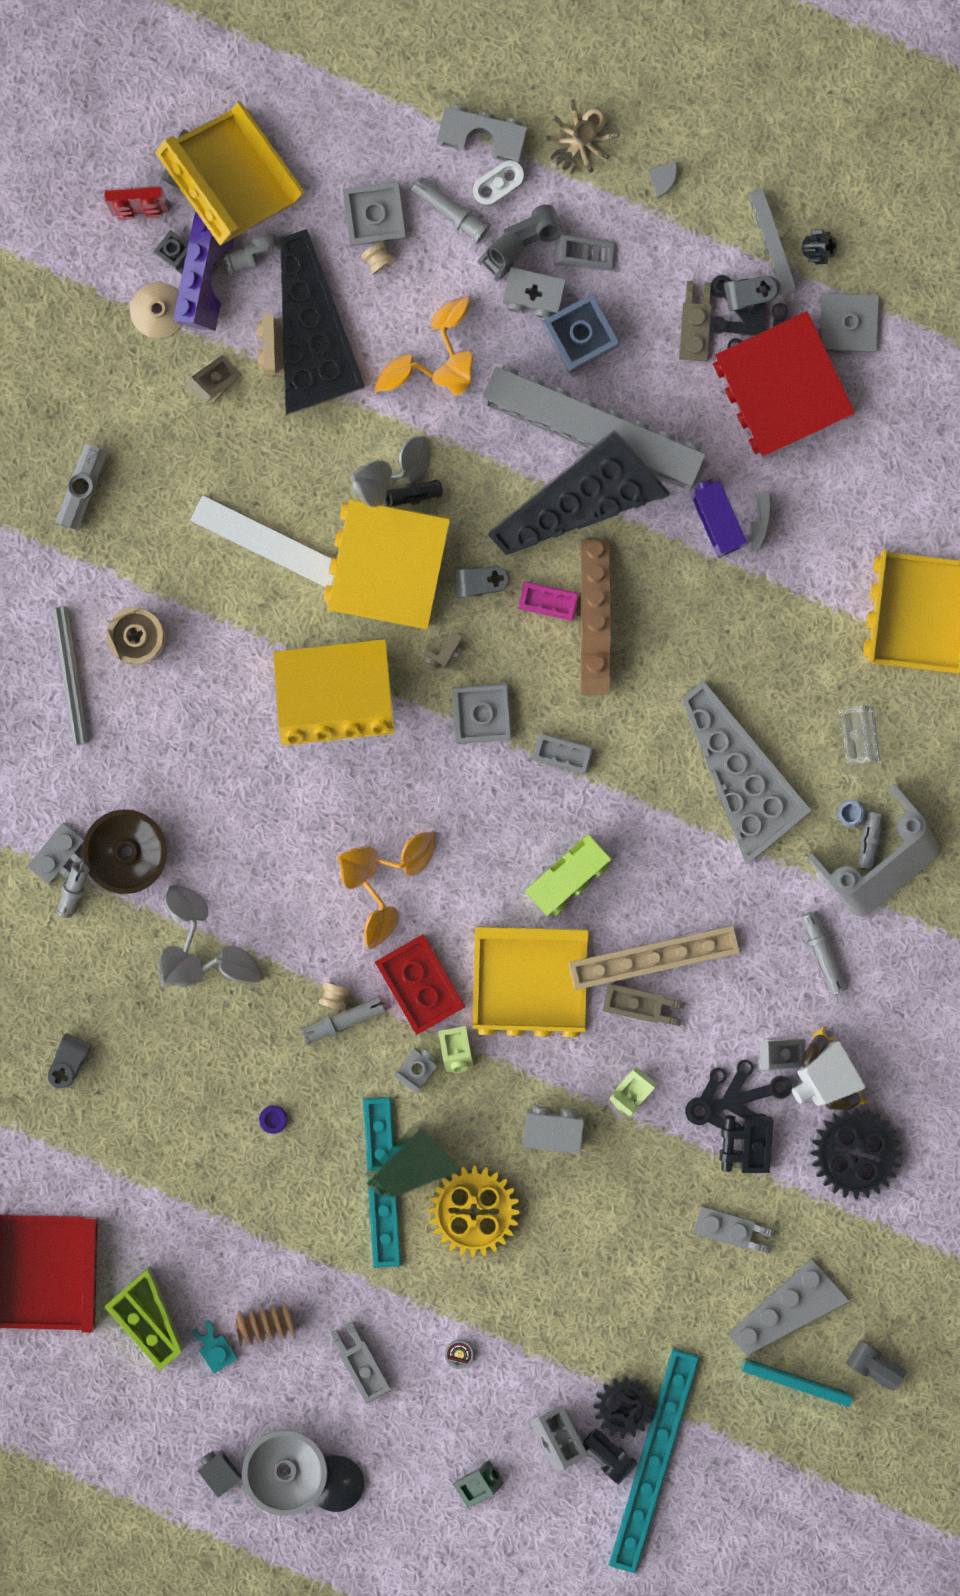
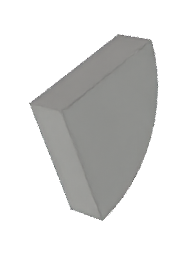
[648,161,676,198]

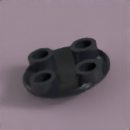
[315,1455,364,1512]

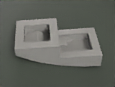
[749,491,770,552]

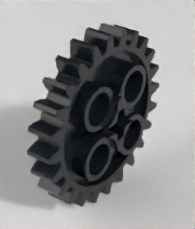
[810,1107,903,1200]

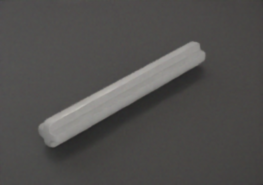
[53,607,88,745]

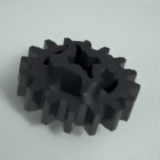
[593,1376,655,1439]

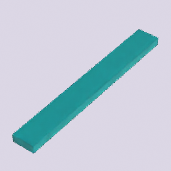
[608,1348,700,1574]

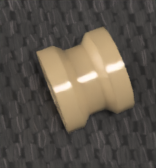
[361,241,396,275]
[318,981,351,1011]

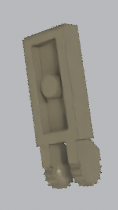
[679,281,711,362]
[602,983,685,1026]

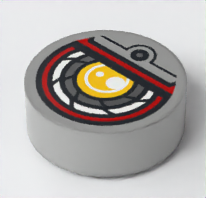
[445,1340,473,1369]

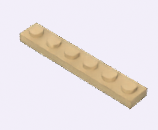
[568,926,740,990]

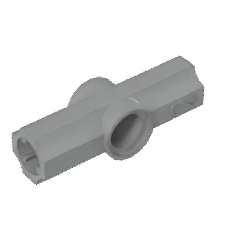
[55,444,108,532]

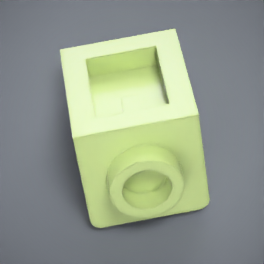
[438,1026,474,1073]

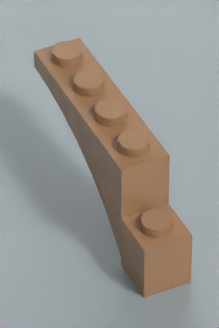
[581,539,611,695]

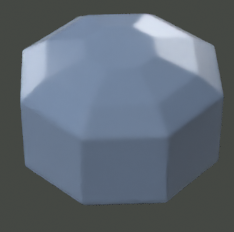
[838,800,867,828]

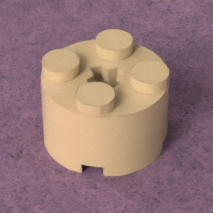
[106,607,166,666]

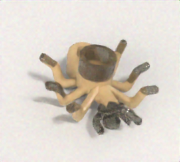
[545,99,620,175]

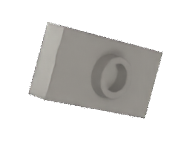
[532,733,594,775]

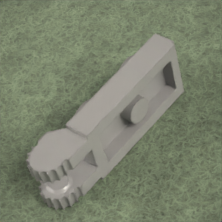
[693,1206,776,1253]
[331,1321,391,1404]

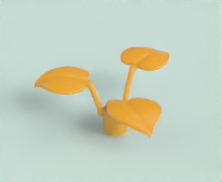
[375,296,474,396]
[337,831,436,949]

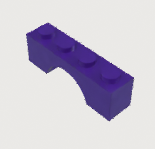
[173,211,234,331]

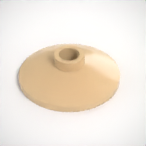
[130,282,182,338]

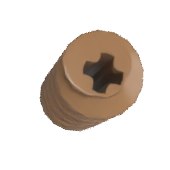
[236,1302,296,1347]

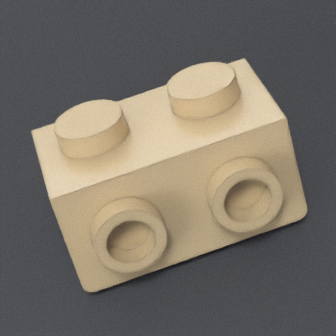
[257,313,284,375]

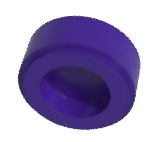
[259,1105,288,1134]

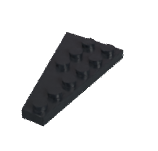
[280,229,365,416]
[488,430,670,555]

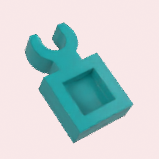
[192,1320,238,1374]

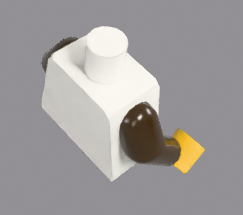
[792,1026,869,1110]

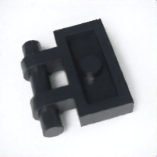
[719,1115,774,1173]

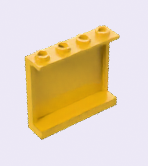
[155,101,305,245]
[323,496,450,629]
[863,550,960,674]
[273,639,395,746]
[472,927,588,1037]

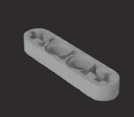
[748,189,796,297]

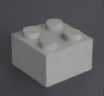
[523,1105,584,1154]

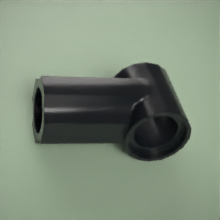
[582,1428,638,1485]

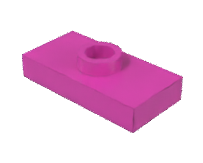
[518,581,579,621]

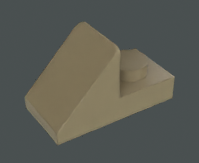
[186,355,242,404]

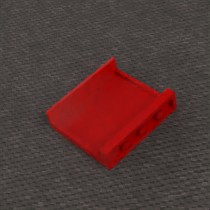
[712,311,855,458]
[0,1214,98,1333]

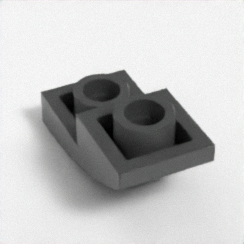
[154,230,218,275]

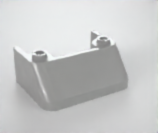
[805,784,940,916]

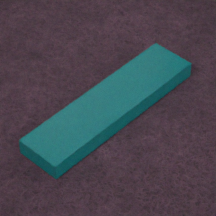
[740,1358,853,1408]

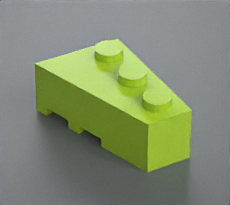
[525,834,611,916]
[104,1266,184,1371]

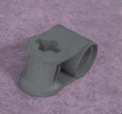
[477,232,524,282]
[723,276,780,311]
[454,566,509,599]
[48,1033,92,1089]

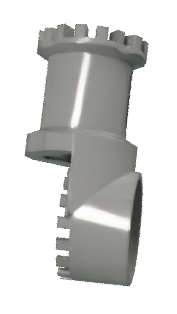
[222,234,278,276]

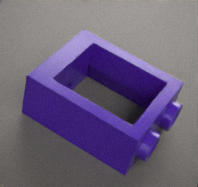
[691,479,747,558]

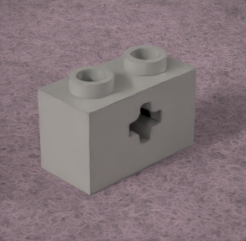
[503,267,566,319]
[529,1405,588,1471]

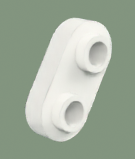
[473,160,524,206]

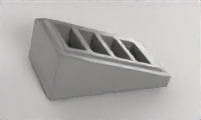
[554,234,616,271]

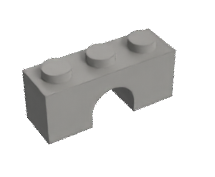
[437,105,527,163]

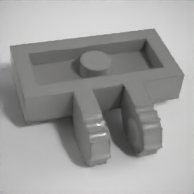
[27,823,84,884]

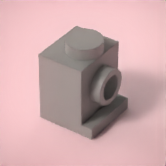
[394,1047,437,1093]

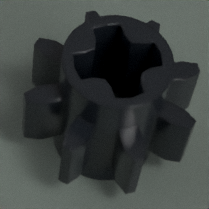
[802,229,837,265]

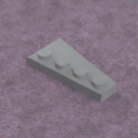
[728,1259,849,1355]

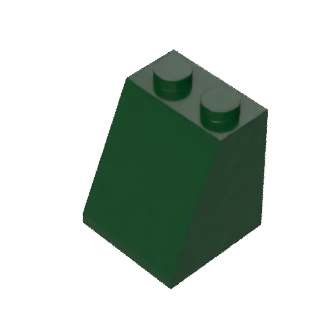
[365,1127,460,1198]

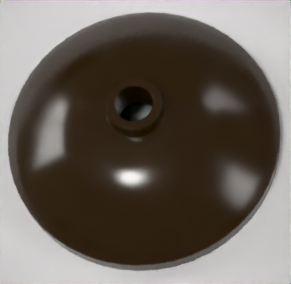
[82,809,168,894]

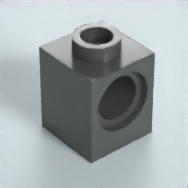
[197,1450,242,1498]

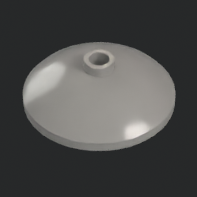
[242,1430,327,1516]

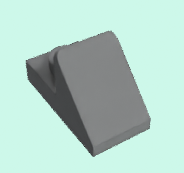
[759,1039,805,1070]

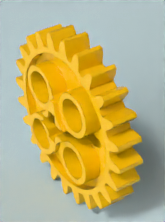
[428,1164,520,1257]

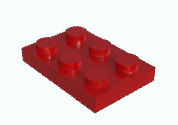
[104,186,169,220]
[375,934,465,1035]

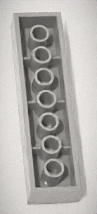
[482,365,705,491]

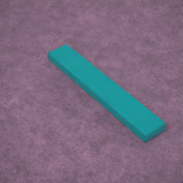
[363,1097,401,1268]

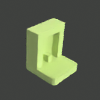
[610,1066,657,1117]

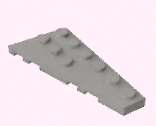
[681,681,812,865]

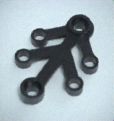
[710,275,788,349]
[685,1059,792,1129]

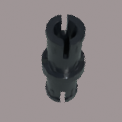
[385,479,443,507]

